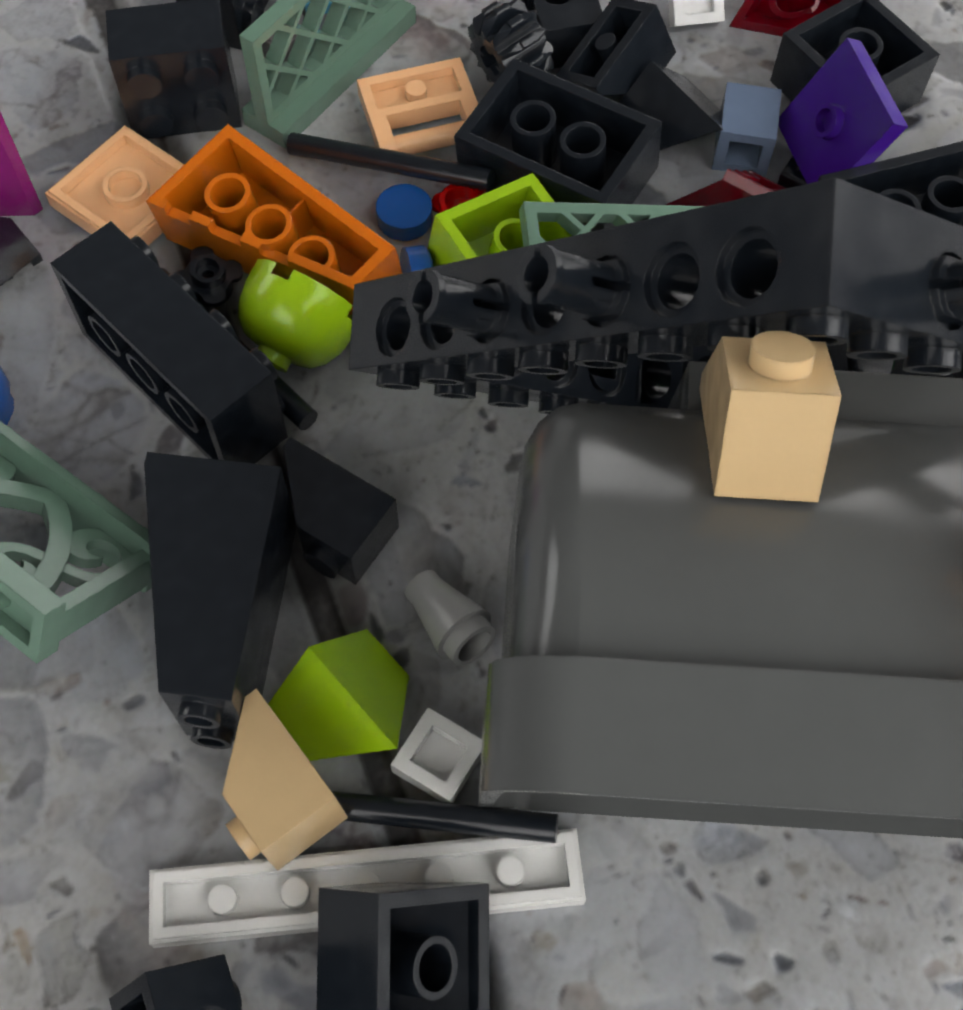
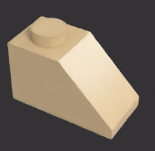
[699,331,842,502]
[222,688,348,871]

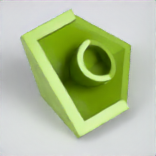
[268,629,410,761]

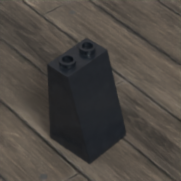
[144,452,297,749]

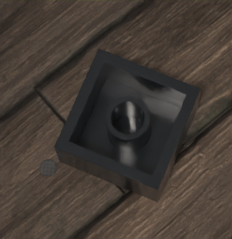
[106,0,242,139]
[770,0,940,113]

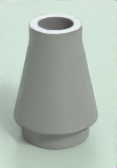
[404,570,496,666]

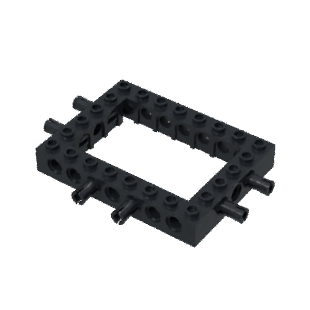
[349,178,963,415]

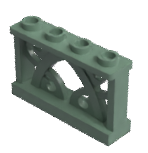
[0,421,152,664]

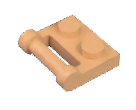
[357,57,478,154]

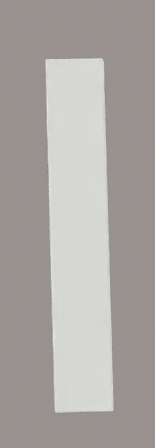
[149,828,586,948]

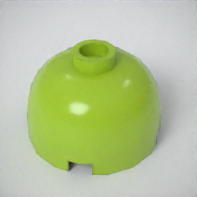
[238,259,353,373]

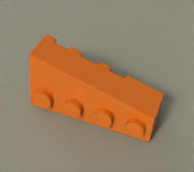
[146,124,403,315]

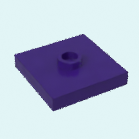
[778,38,908,184]

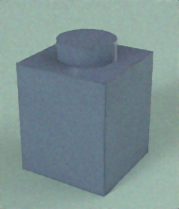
[712,82,782,177]

